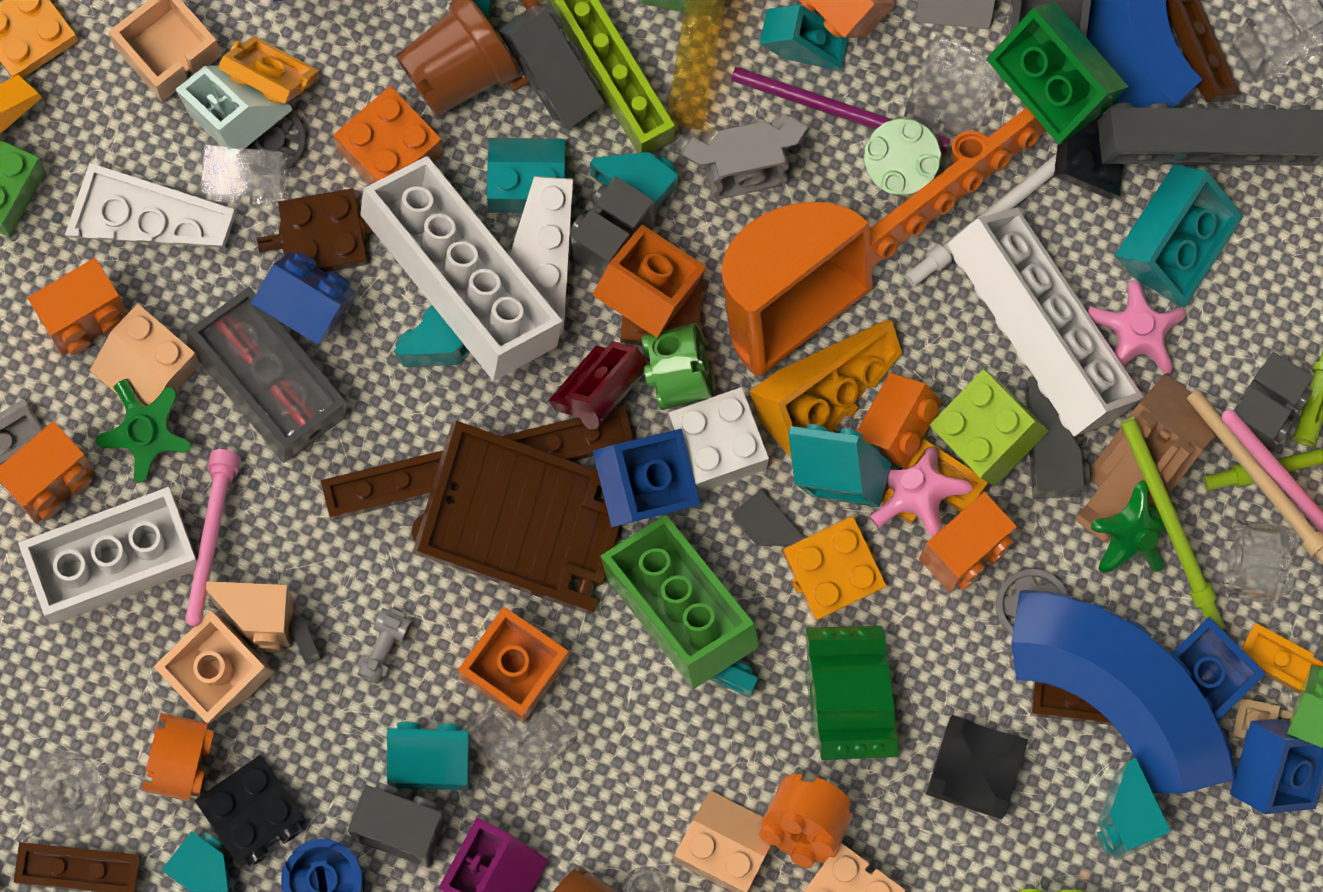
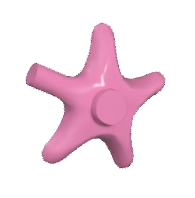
[1087,279,1186,374]
[869,446,972,536]

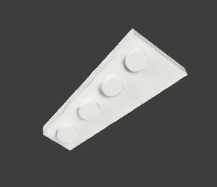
[65,163,237,248]
[510,176,573,334]

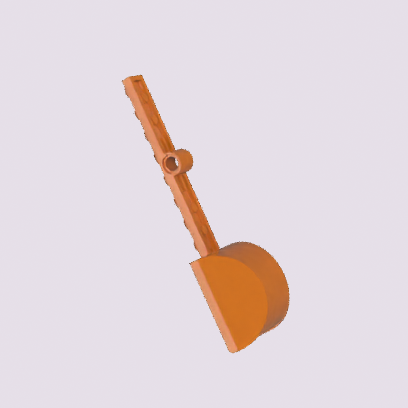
[722,107,1046,376]

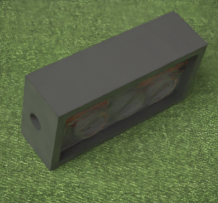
[187,286,347,463]

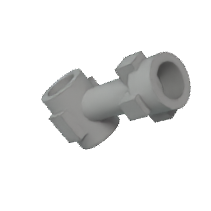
[357,608,412,684]

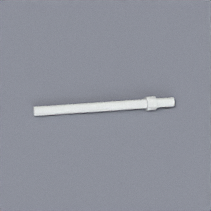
[905,154,1056,287]

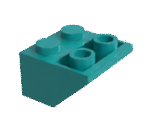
[788,424,892,507]
[387,722,471,791]

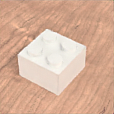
[667,387,769,493]

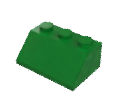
[986,2,1128,145]

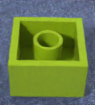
[929,369,1049,486]

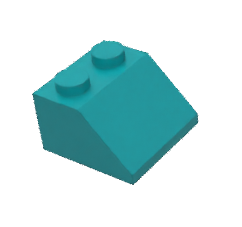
[487,138,565,213]
[1097,758,1171,861]

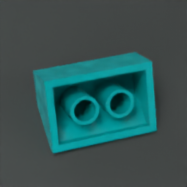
[1114,165,1244,308]

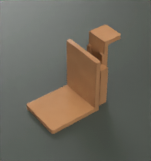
[1075,374,1222,543]

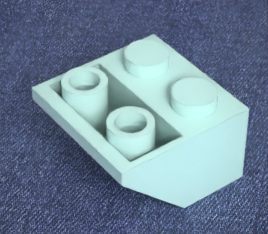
[175,65,292,157]

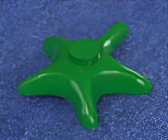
[95,379,191,483]
[1091,480,1178,573]

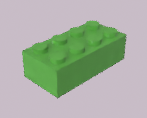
[600,514,759,690]

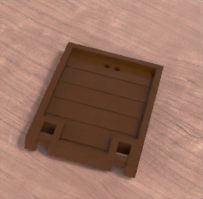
[412,421,620,614]

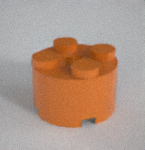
[142,713,214,802]
[759,774,854,868]

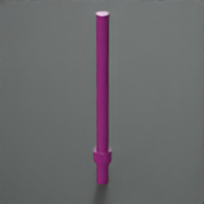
[731,67,951,153]

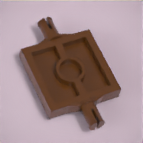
[257,188,373,272]

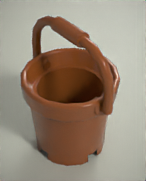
[395,0,543,117]

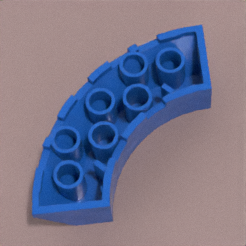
[1086,0,1202,108]
[1011,590,1236,793]

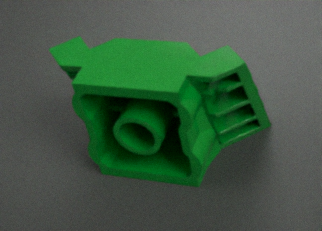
[805,626,898,760]

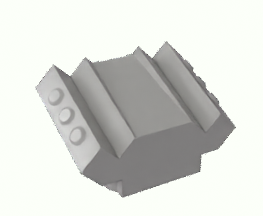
[673,113,808,200]

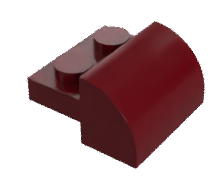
[548,341,647,429]

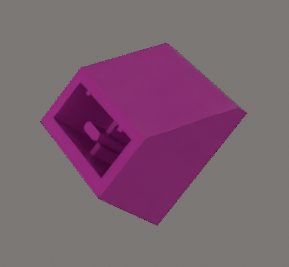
[438,817,549,892]

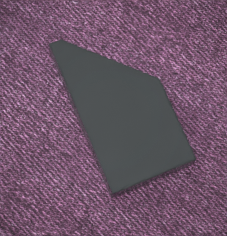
[731,489,804,547]

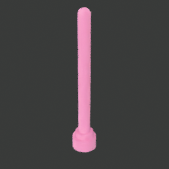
[1222,410,1323,533]
[186,449,241,626]

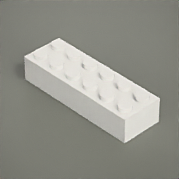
[360,156,563,381]
[947,207,1144,437]

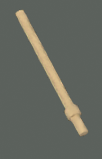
[1187,389,1323,564]

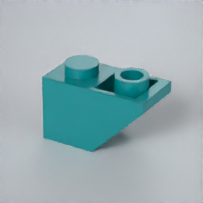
[394,305,470,367]

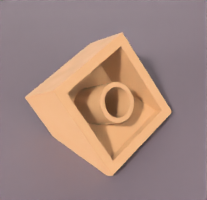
[90,303,200,406]
[206,581,294,653]
[154,611,275,724]
[673,790,771,892]

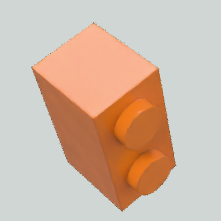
[857,373,943,468]

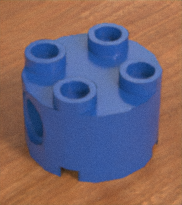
[281,839,365,892]

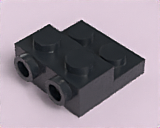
[194,754,307,868]

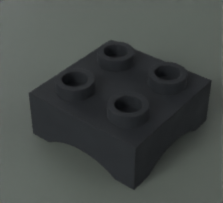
[926,715,1028,820]

